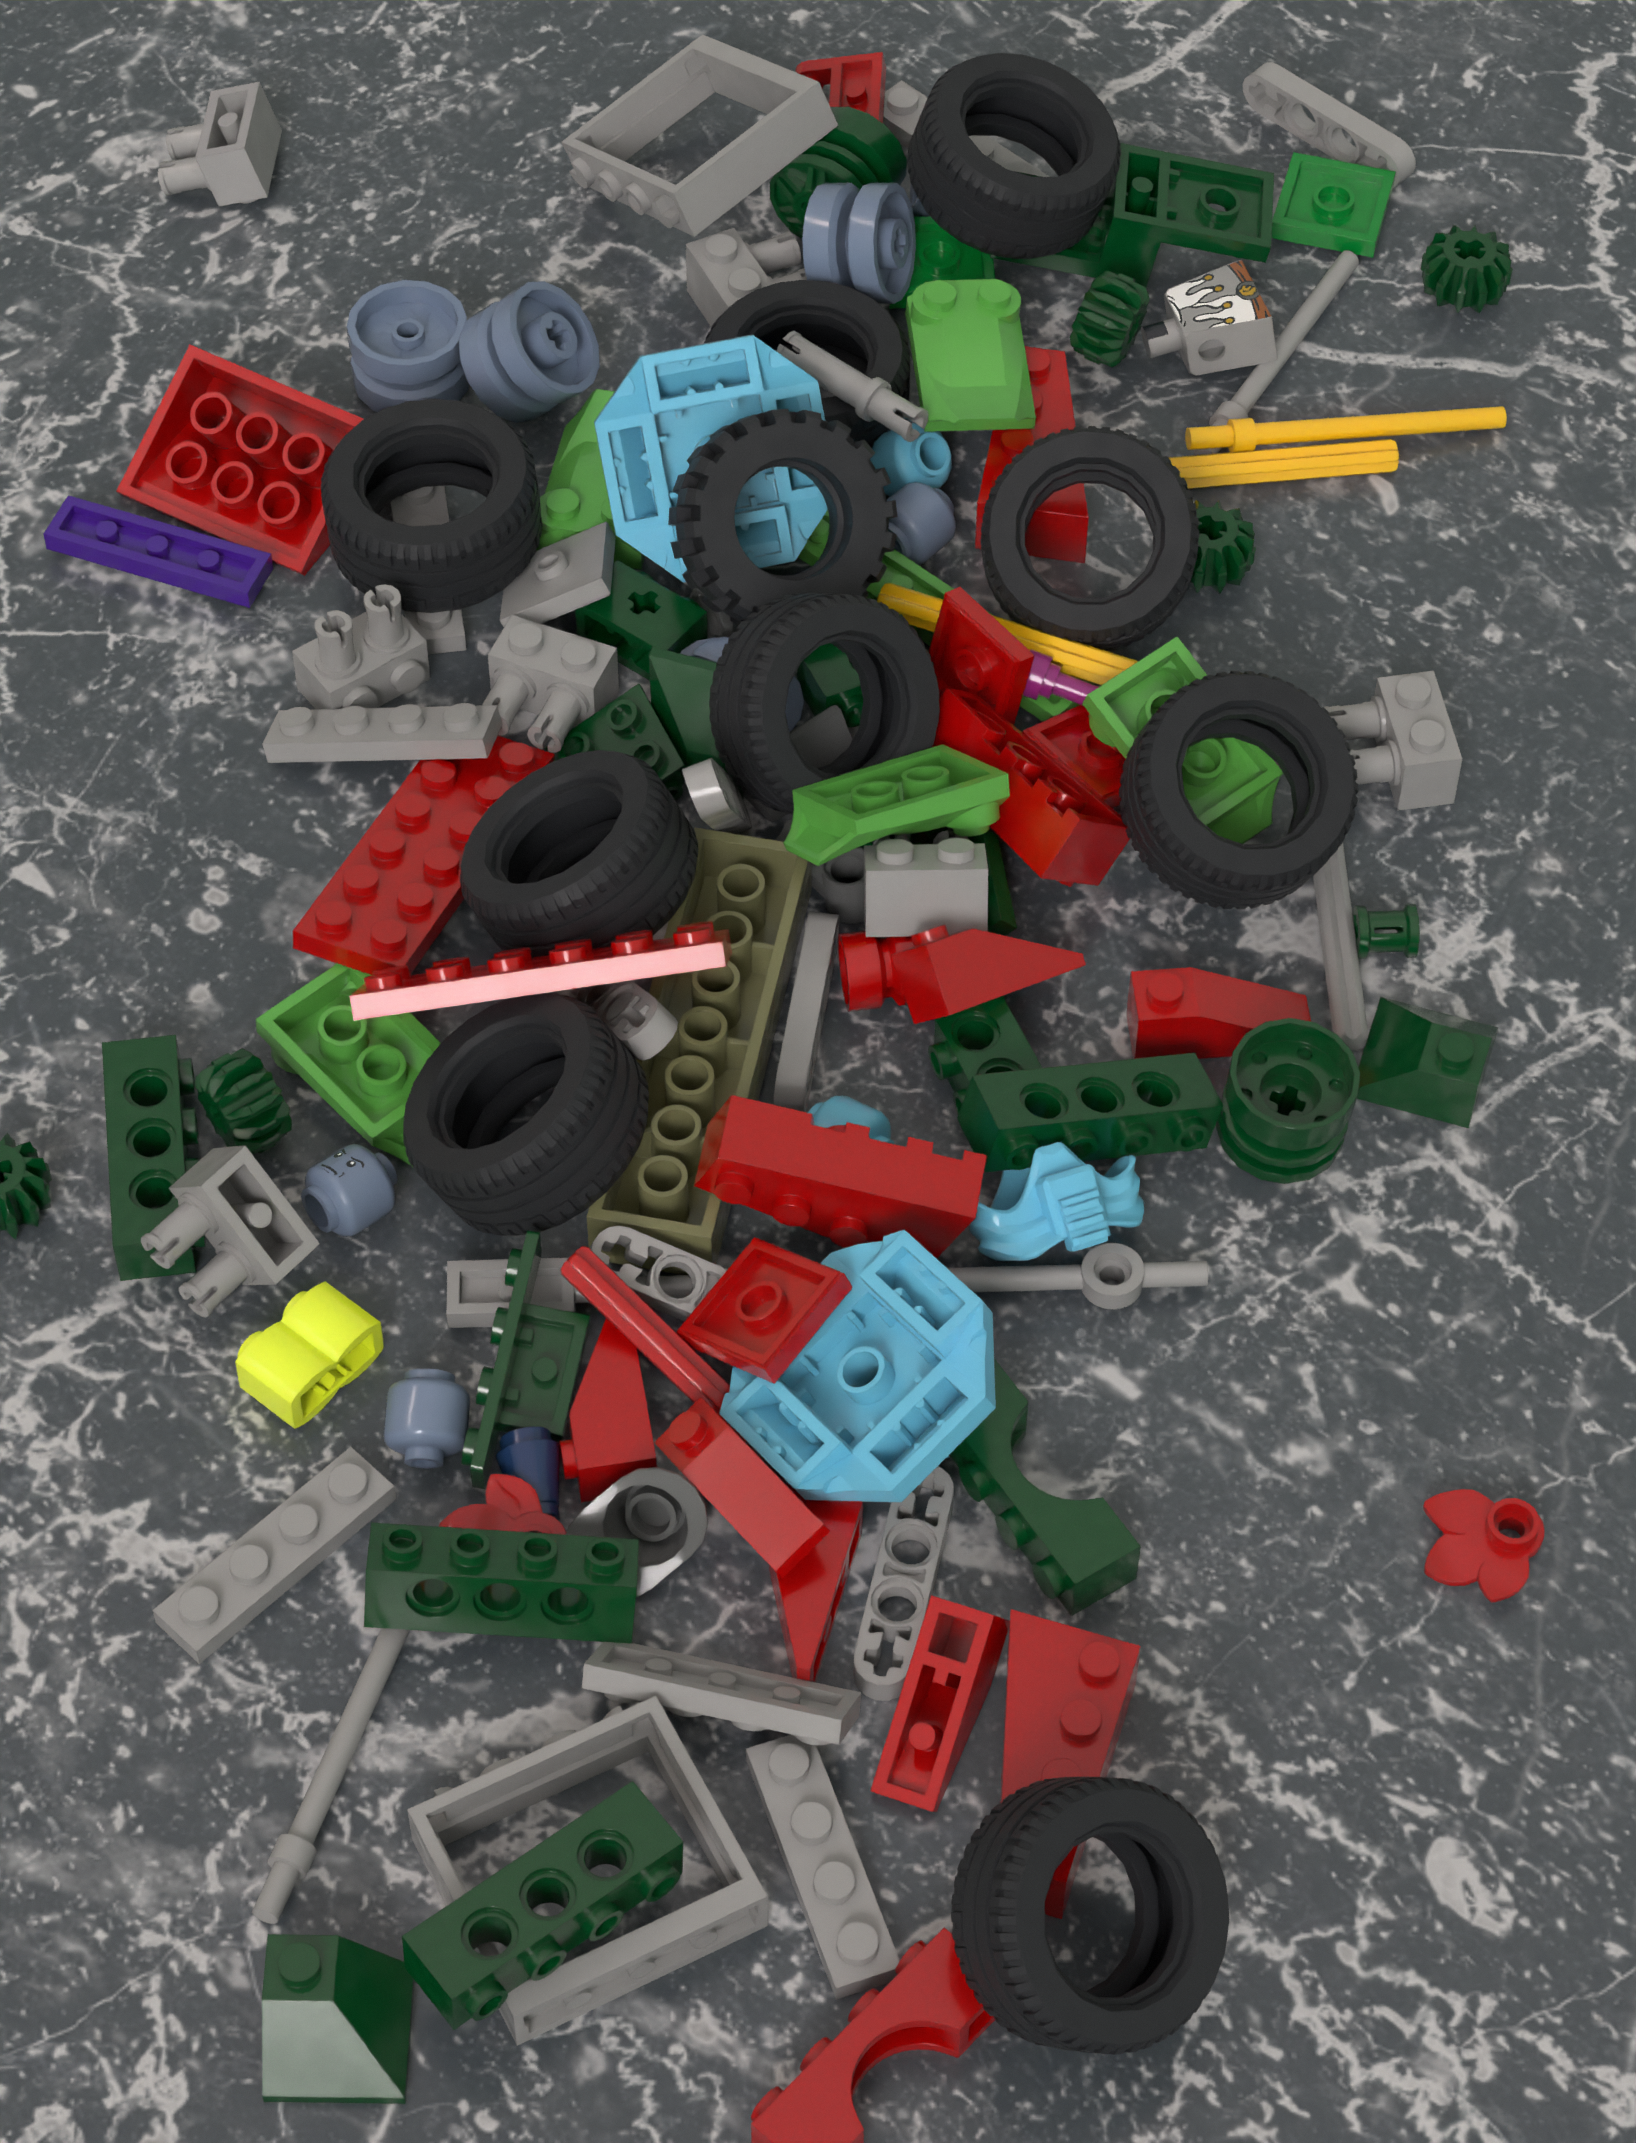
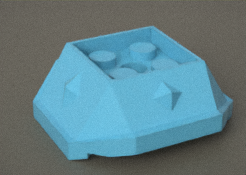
[594,335,828,583]
[719,1230,996,1502]

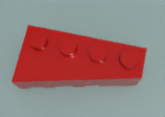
[975,346,1089,563]
[933,688,1130,887]
[694,1095,987,1259]
[1000,1609,1141,1919]

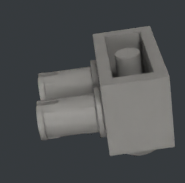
[158,82,282,206]
[686,228,807,327]
[292,584,430,709]
[482,615,619,753]
[1324,671,1462,811]
[864,830,988,937]
[141,1146,320,1318]

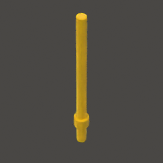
[1185,406,1507,452]

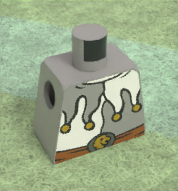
[1141,260,1277,375]

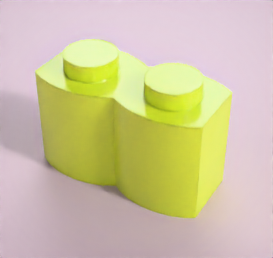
[235,1281,384,1429]

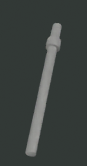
[1194,250,1359,455]
[252,1628,410,1924]

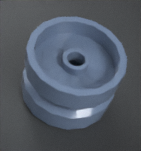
[802,183,916,304]
[347,280,469,412]
[459,281,600,423]

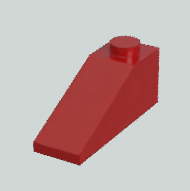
[891,924,1086,1024]
[1126,967,1311,1059]
[559,1319,657,1503]
[654,1397,830,1578]
[769,1482,863,1683]
[870,1595,1010,1813]

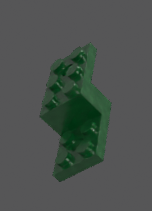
[990,143,1274,287]

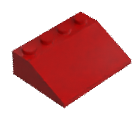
[116,345,364,576]

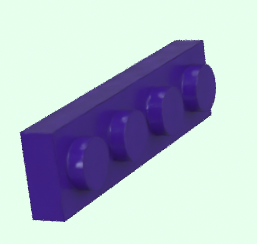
[43,495,273,608]

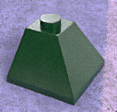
[649,647,745,799]
[1357,997,1498,1128]
[262,1934,414,2104]

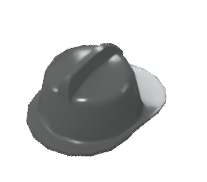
[566,1467,708,1597]

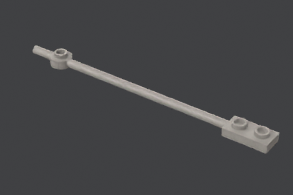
[446,1243,1208,1328]

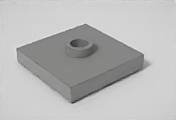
[500,521,616,627]

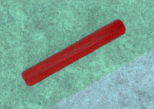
[560,1246,747,1442]

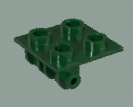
[545,683,686,800]

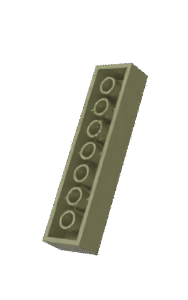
[587,827,812,1275]

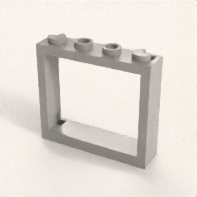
[561,34,838,237]
[407,1696,768,2046]

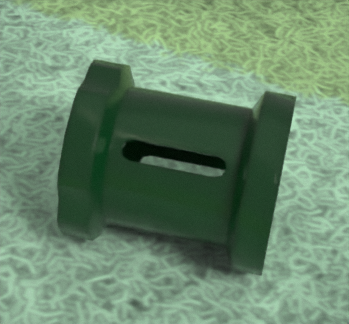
[1352,904,1420,959]

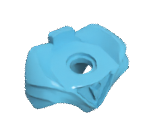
[969,1142,1144,1261]

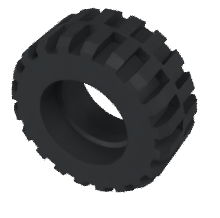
[668,409,898,625]

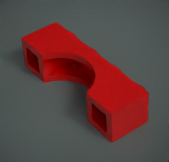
[751,1927,995,2143]

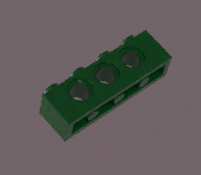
[102,1035,206,1281]
[957,1053,1224,1173]
[364,1522,639,1644]
[402,1781,683,2030]

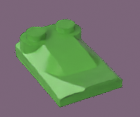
[905,279,1036,432]
[536,389,645,570]
[1082,637,1283,844]
[783,744,1010,866]
[256,964,441,1167]

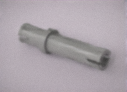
[776,331,929,442]

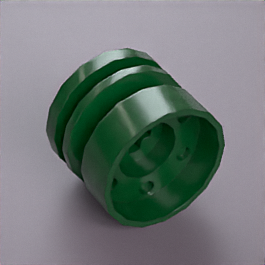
[770,107,907,239]
[1216,1018,1360,1184]

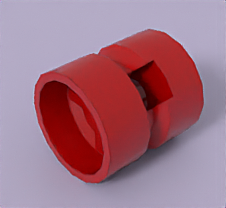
[838,931,914,1012]

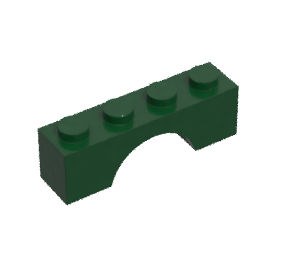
[949,1358,1141,1616]

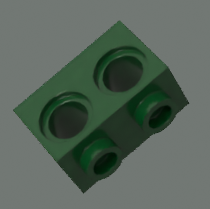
[928,996,1042,1114]

